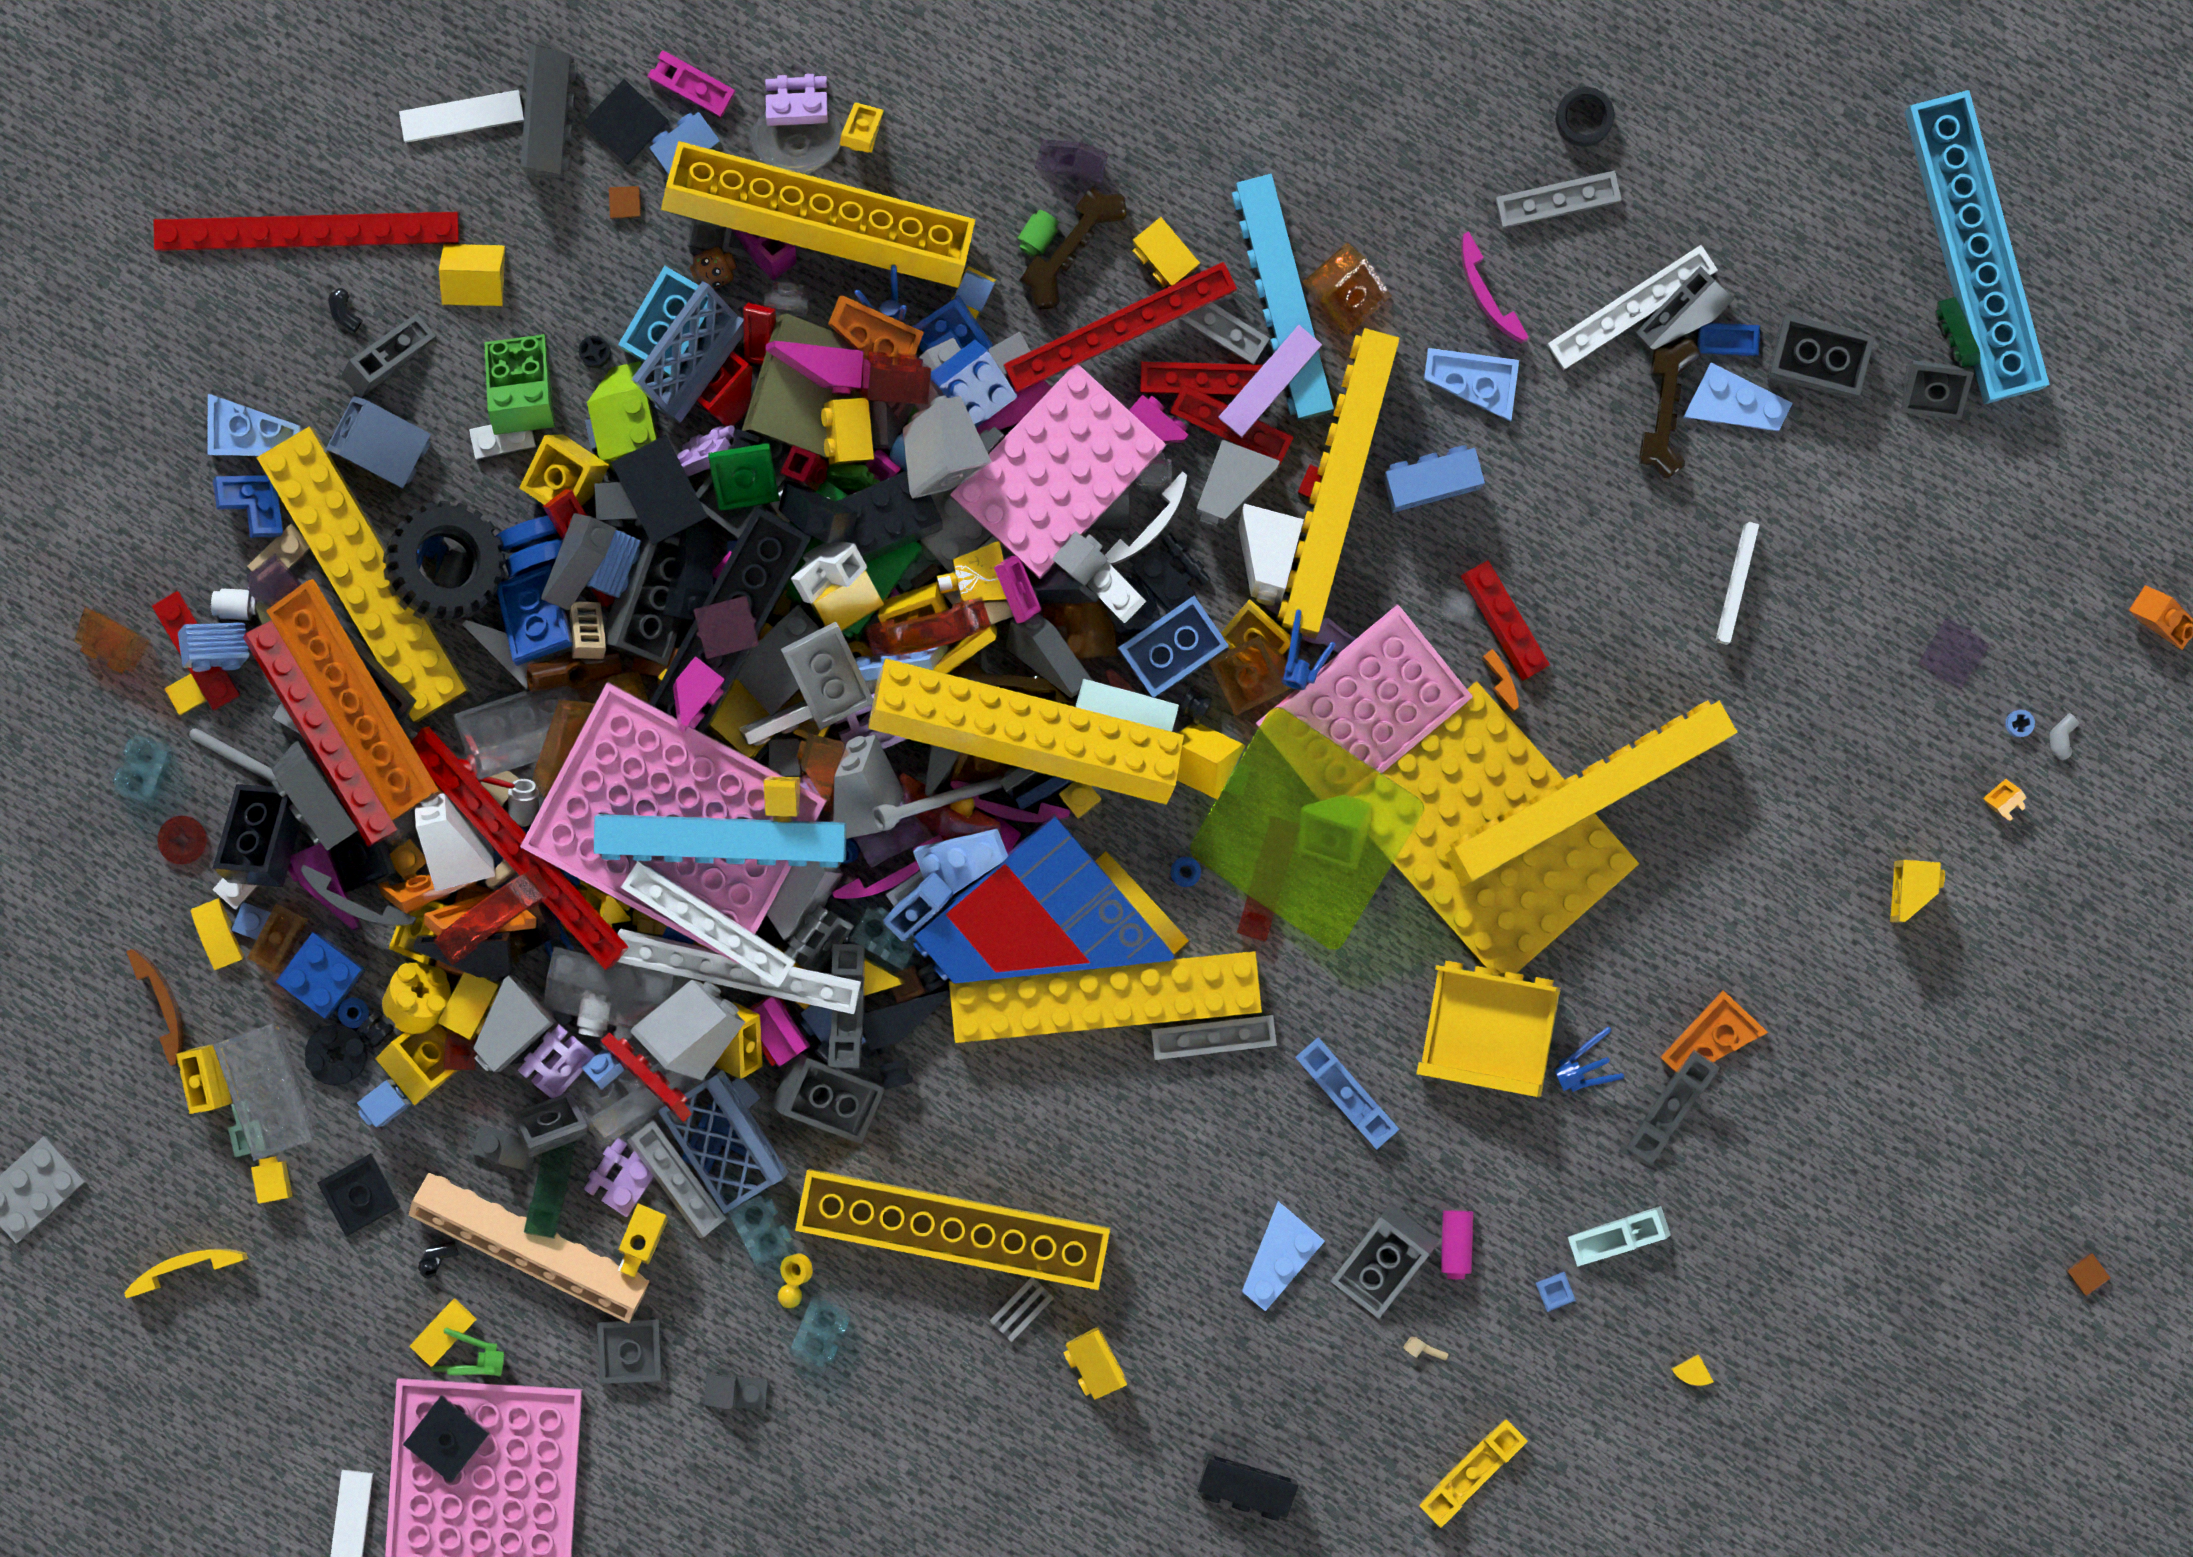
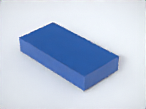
[1697,323,1760,357]

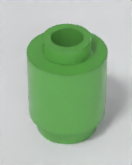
[1017,209,1059,257]

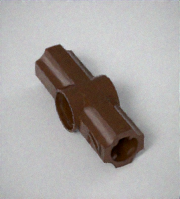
[525,649,621,692]

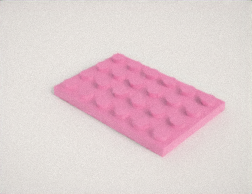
[950,364,1166,579]
[1256,604,1473,801]

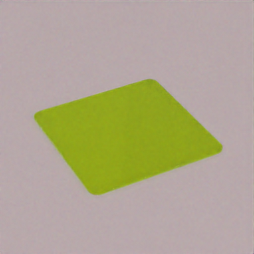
[1190,707,1424,950]

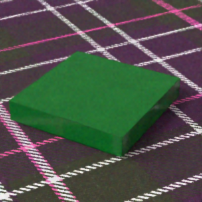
[708,443,780,511]

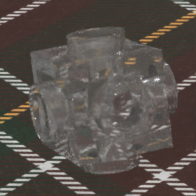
[764,281,809,319]

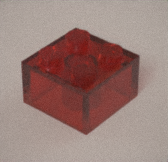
[856,351,931,405]

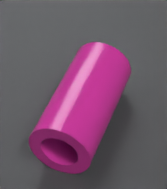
[1441,1210,1473,1279]

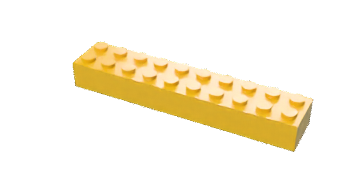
[661,141,975,288]
[1277,328,1400,639]
[256,426,470,722]
[868,658,1184,805]
[1445,700,1738,887]
[949,951,1262,1043]
[795,1169,1110,1290]

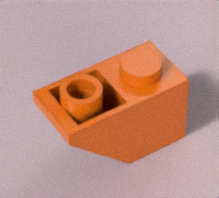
[2129,585,2193,650]

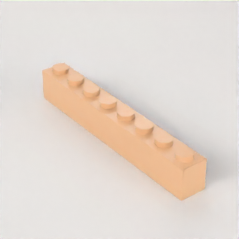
[408,1173,649,1323]

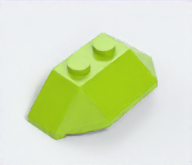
[587,361,658,471]

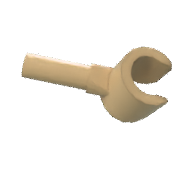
[1403,1337,1448,1361]

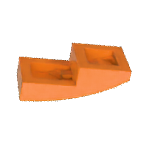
[1481,648,1519,712]

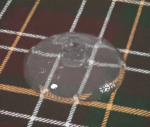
[751,109,842,174]

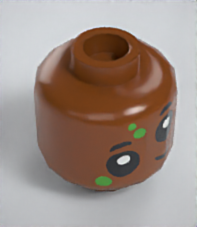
[690,246,737,290]

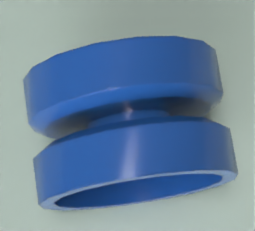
[495,516,563,578]

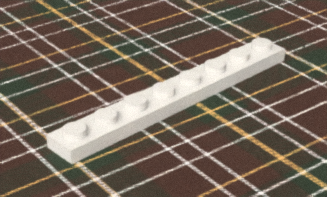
[617,929,861,1014]

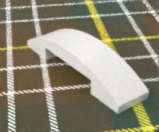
[1105,471,1187,565]

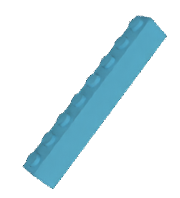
[1231,174,1334,421]
[594,814,847,867]

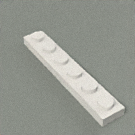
[1547,245,1718,371]
[739,679,878,746]
[621,861,796,988]

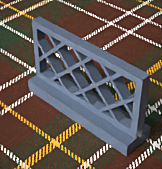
[631,281,744,423]
[658,1069,789,1214]

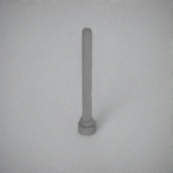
[189,728,276,783]
[872,776,1004,831]

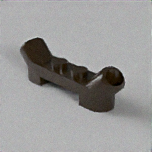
[1019,186,1127,310]
[1639,337,1700,478]
[952,658,1092,707]

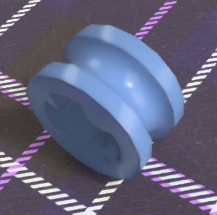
[2005,710,2035,738]

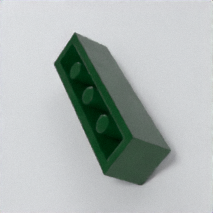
[1935,297,1980,368]

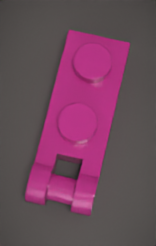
[647,51,736,118]

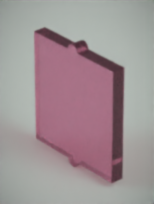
[693,596,759,659]

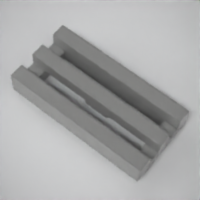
[989,1277,1054,1342]

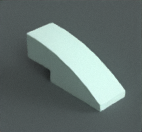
[1076,679,1179,732]
[1568,1206,1671,1267]

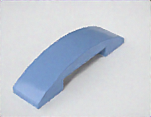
[1295,1037,1399,1150]

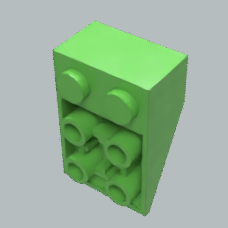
[484,334,555,435]

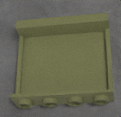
[742,314,883,465]

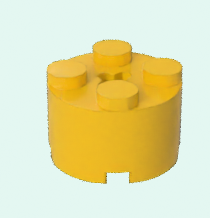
[382,962,451,1034]

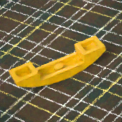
[1095,851,1189,954]
[124,1249,248,1299]
[1419,1419,1528,1528]

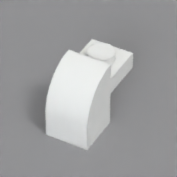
[791,542,867,604]

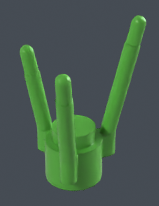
[430,1328,504,1376]

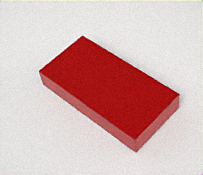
[743,303,776,365]

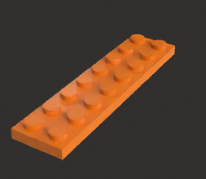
[266,579,439,821]

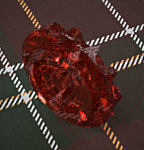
[157,816,208,865]

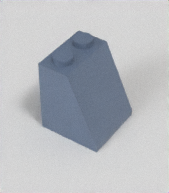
[326,396,431,488]

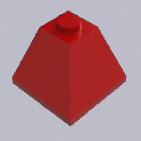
[696,351,753,427]

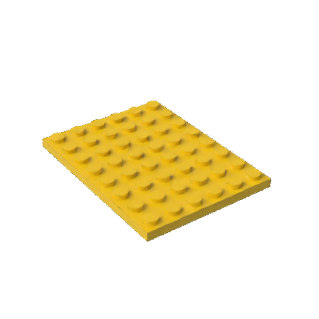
[1353,681,1640,977]

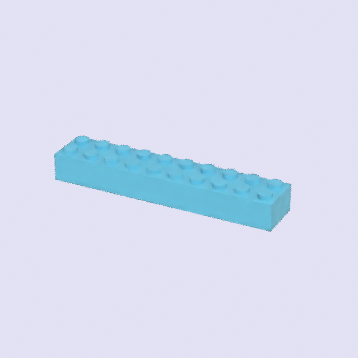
[1904,90,2050,404]

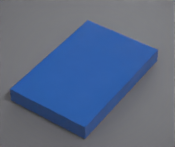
[497,564,573,666]

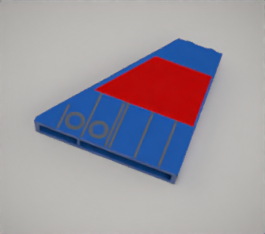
[913,814,1175,983]

